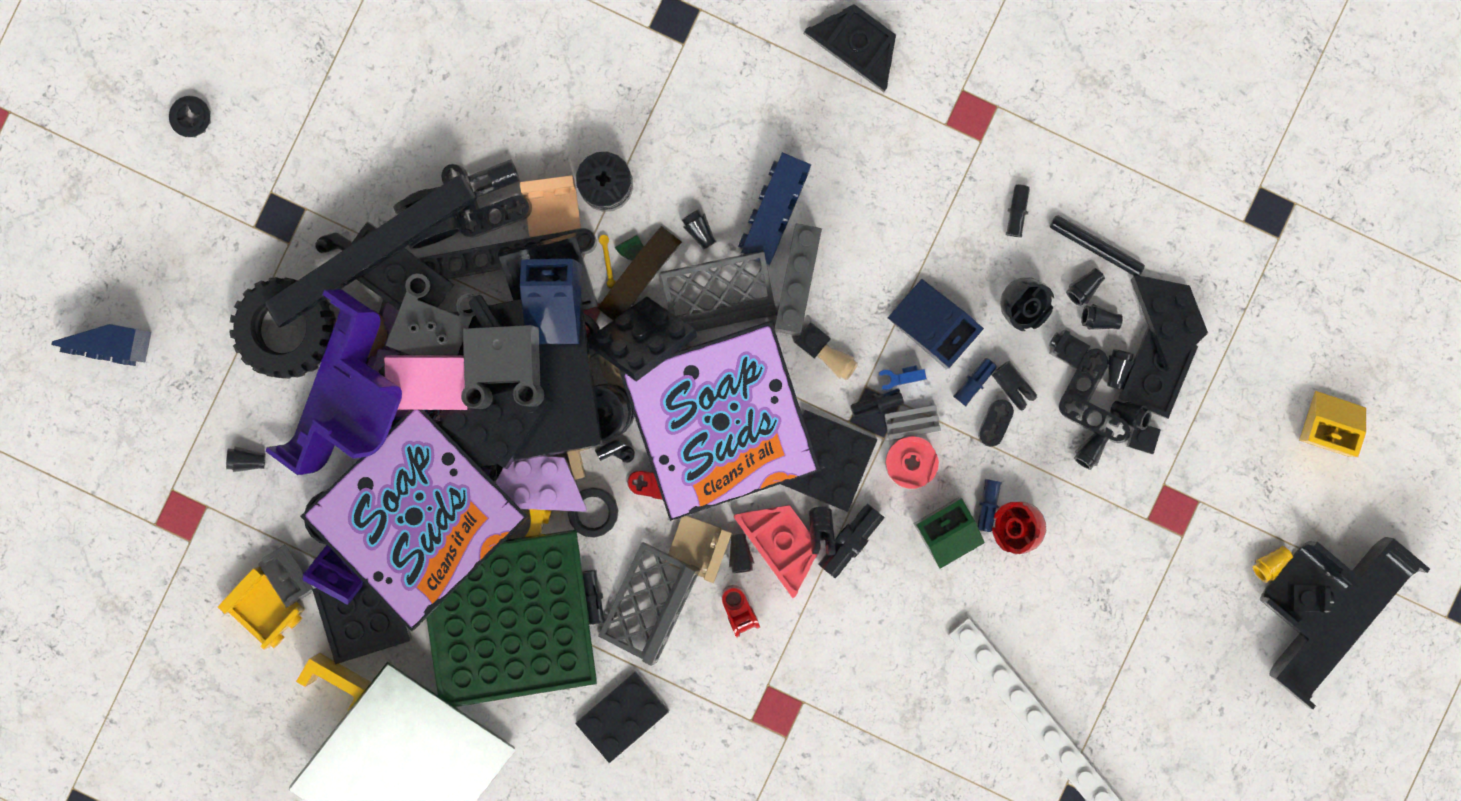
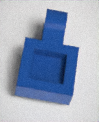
[878,365,927,390]

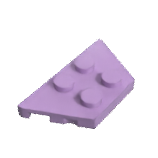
[495,456,587,512]

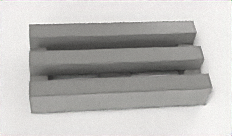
[884,405,941,440]

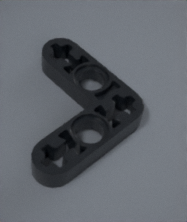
[441,164,532,237]
[1059,348,1131,443]

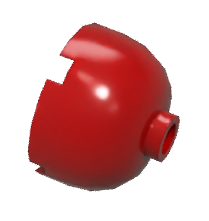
[992,502,1047,554]

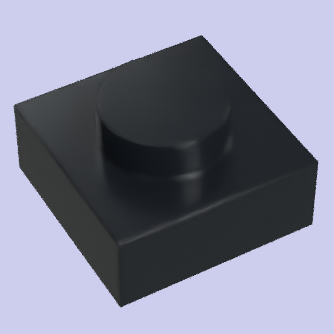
[794,323,831,359]
[1126,426,1161,454]

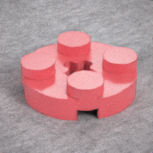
[885,436,939,489]

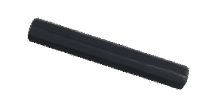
[1050,215,1145,276]

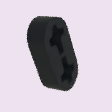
[978,399,1014,447]

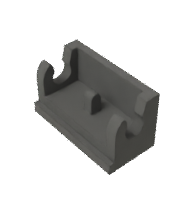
[258,544,313,608]

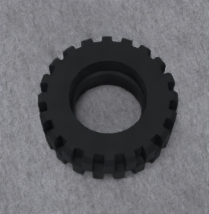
[229,277,336,379]

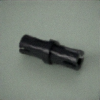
[582,570,605,625]

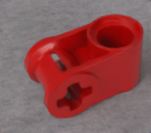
[627,471,663,500]
[721,585,761,638]

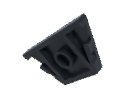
[803,4,896,92]
[1131,275,1208,372]

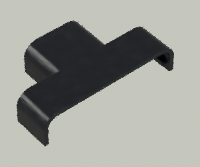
[1260,537,1430,710]

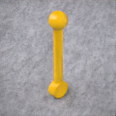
[599,235,616,289]

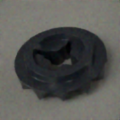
[169,96,211,138]

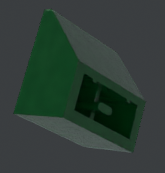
[913,497,985,569]

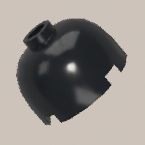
[1000,277,1054,331]

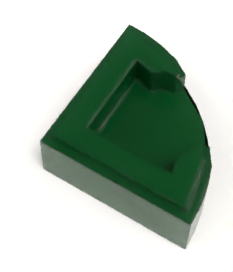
[615,235,644,261]

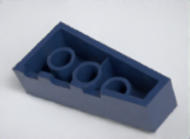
[738,152,812,267]

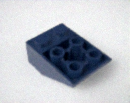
[520,259,582,344]
[887,279,984,369]
[51,324,151,366]

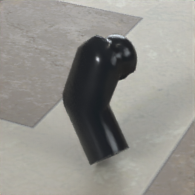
[315,232,352,253]

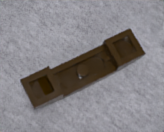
[598,226,682,320]

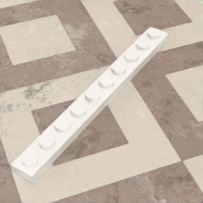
[948,617,1120,801]

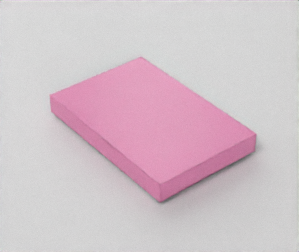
[384,355,468,410]

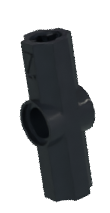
[818,503,885,579]

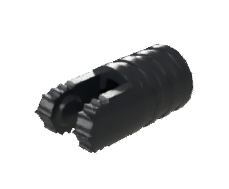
[467,159,520,197]
[991,360,1037,411]
[809,507,835,555]

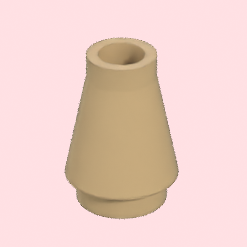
[818,345,858,380]

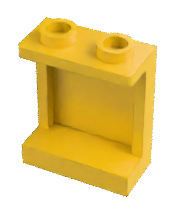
[218,567,305,650]
[296,653,371,711]

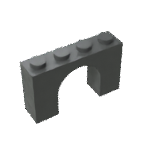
[774,223,822,337]

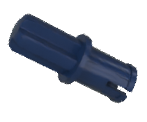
[953,358,997,407]
[977,479,1002,532]

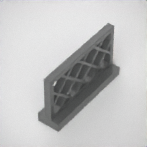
[660,250,777,332]
[598,542,701,666]

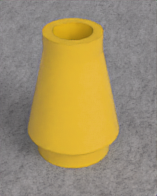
[1252,546,1293,583]

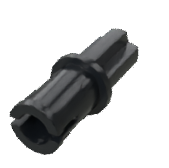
[1006,184,1030,238]
[851,388,904,418]

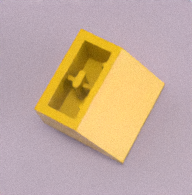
[1299,391,1366,457]

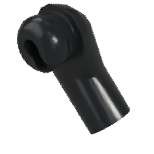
[595,440,634,463]

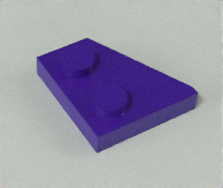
[303,545,363,605]

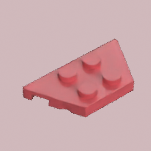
[733,505,817,598]

